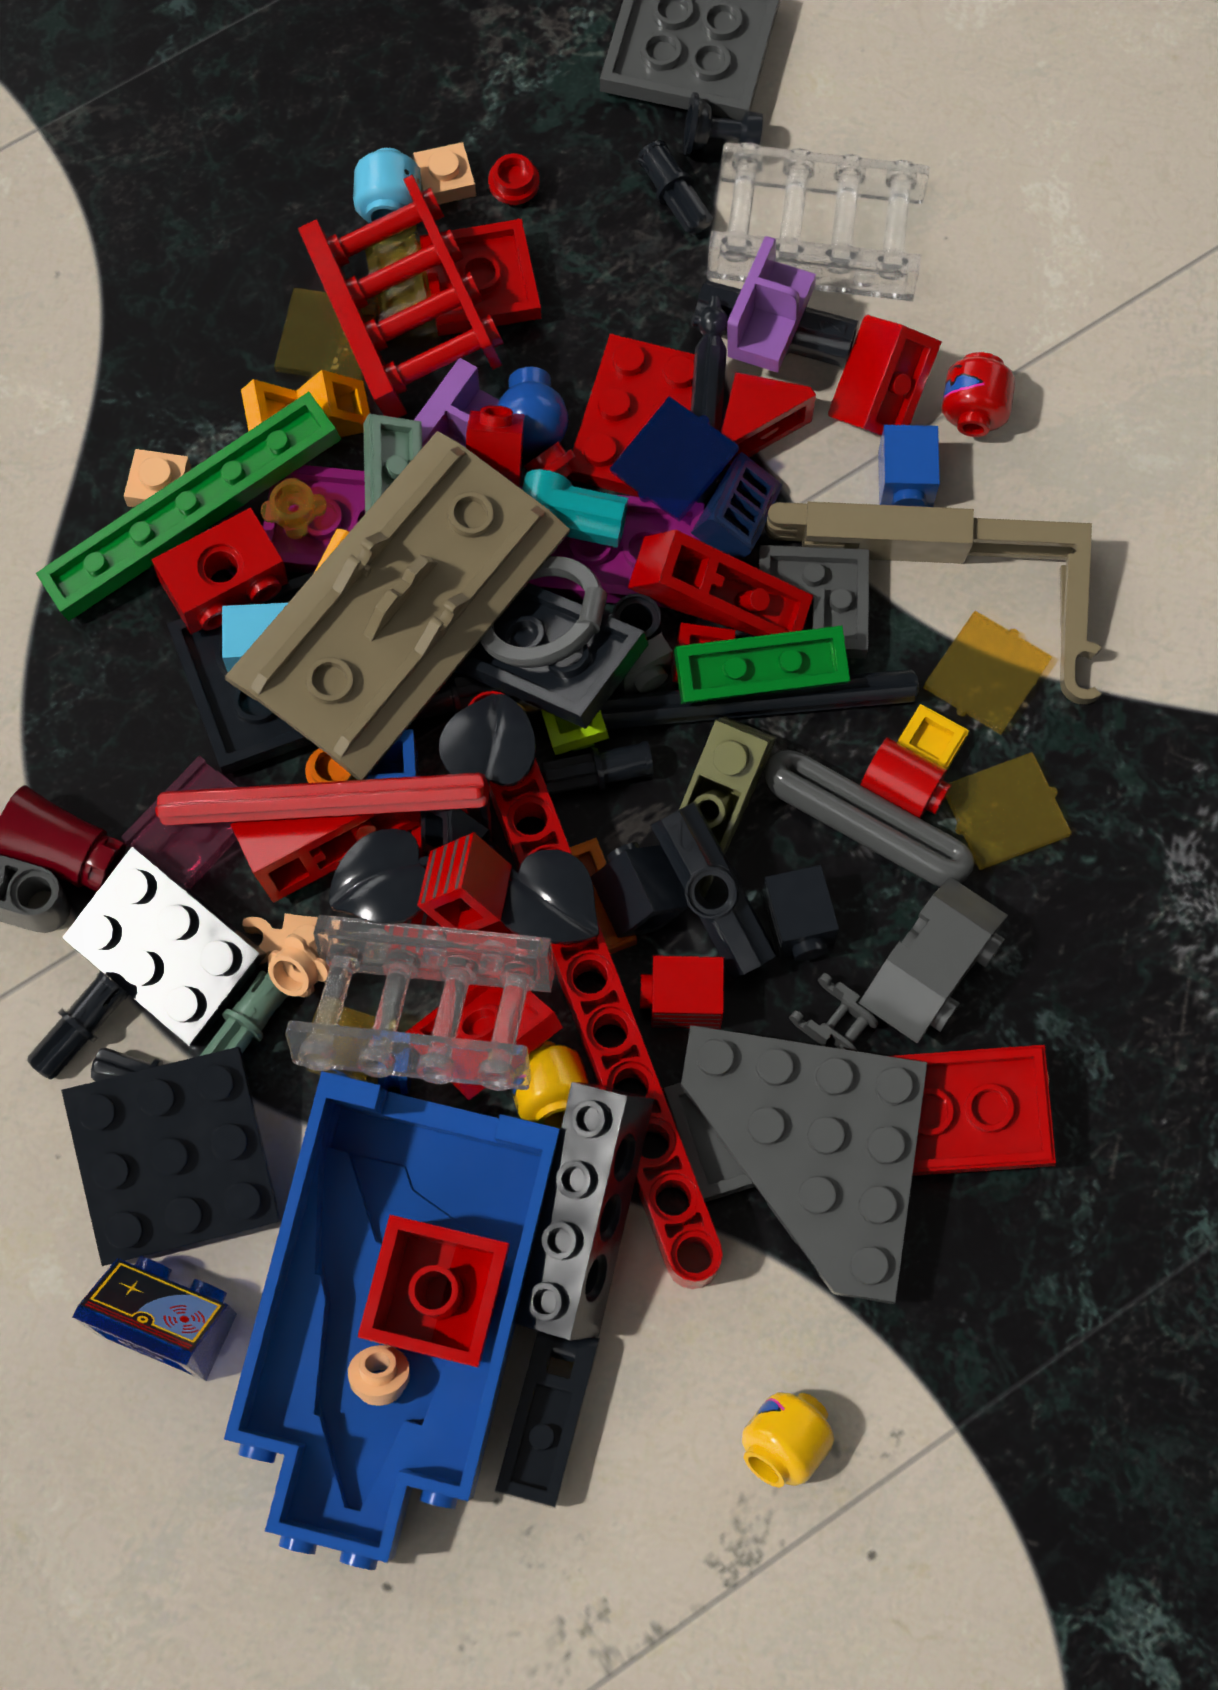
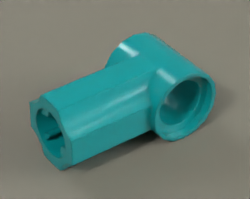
[522,469,628,548]

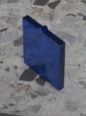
[610,396,739,522]

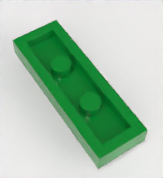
[674,625,850,704]

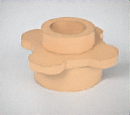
[268,934,331,997]

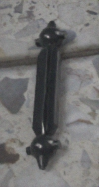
[679,296,728,503]

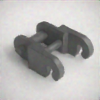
[789,973,879,1051]

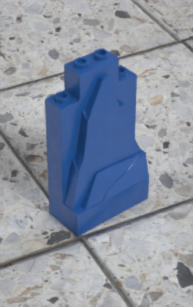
[224,1071,560,1570]

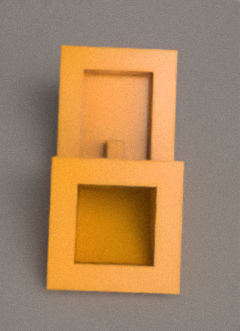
[241,370,370,437]

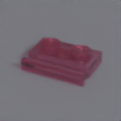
[121,756,237,889]

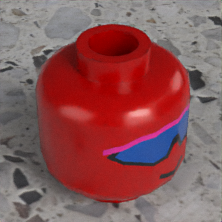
[941,352,1016,437]

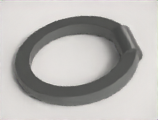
[480,556,608,668]

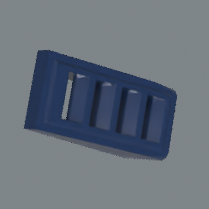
[691,452,782,560]

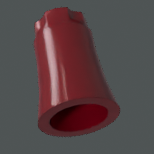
[0,785,126,892]

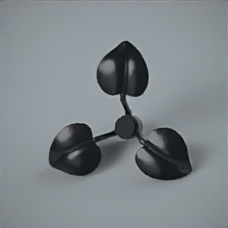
[329,694,599,944]

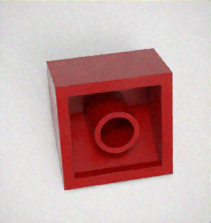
[358,1215,511,1368]

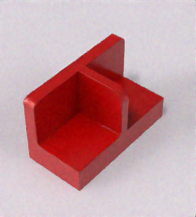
[828,315,942,436]

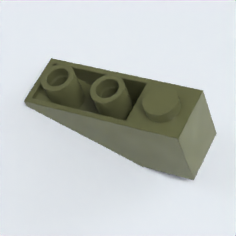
[679,716,777,898]

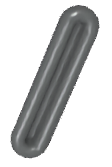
[764,750,975,887]

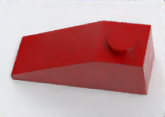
[628,529,813,636]
[230,811,421,903]

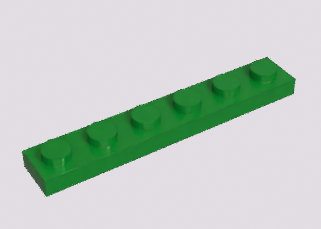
[36,391,342,622]

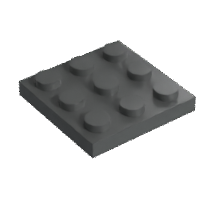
[600,0,781,121]

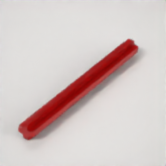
[155,773,489,826]

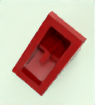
[718,372,816,472]

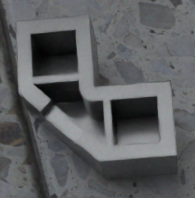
[859,878,1008,1043]

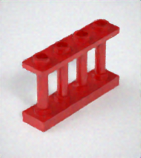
[298,174,504,418]

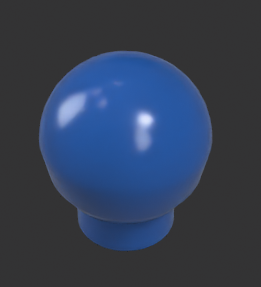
[497,367,569,456]

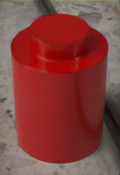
[860,737,952,819]

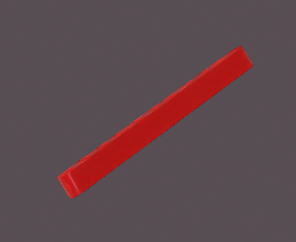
[468,691,723,1289]

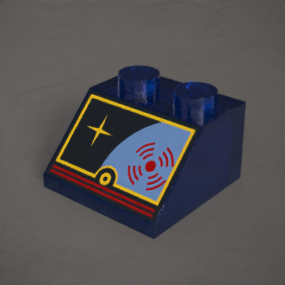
[72,1256,237,1381]

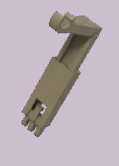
[765,501,1102,704]

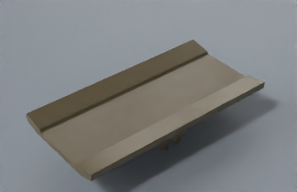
[225,431,570,780]

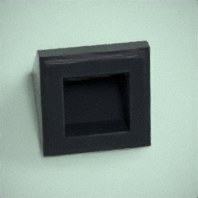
[420,809,489,854]

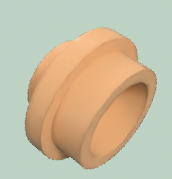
[348,1345,410,1406]

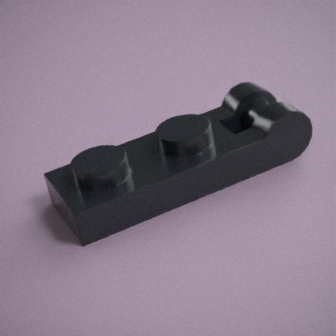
[495,1331,600,1509]

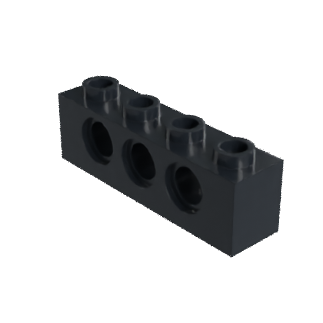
[515,1082,654,1340]

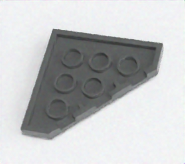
[681,1025,927,1304]

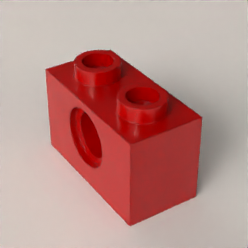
[151,507,289,635]

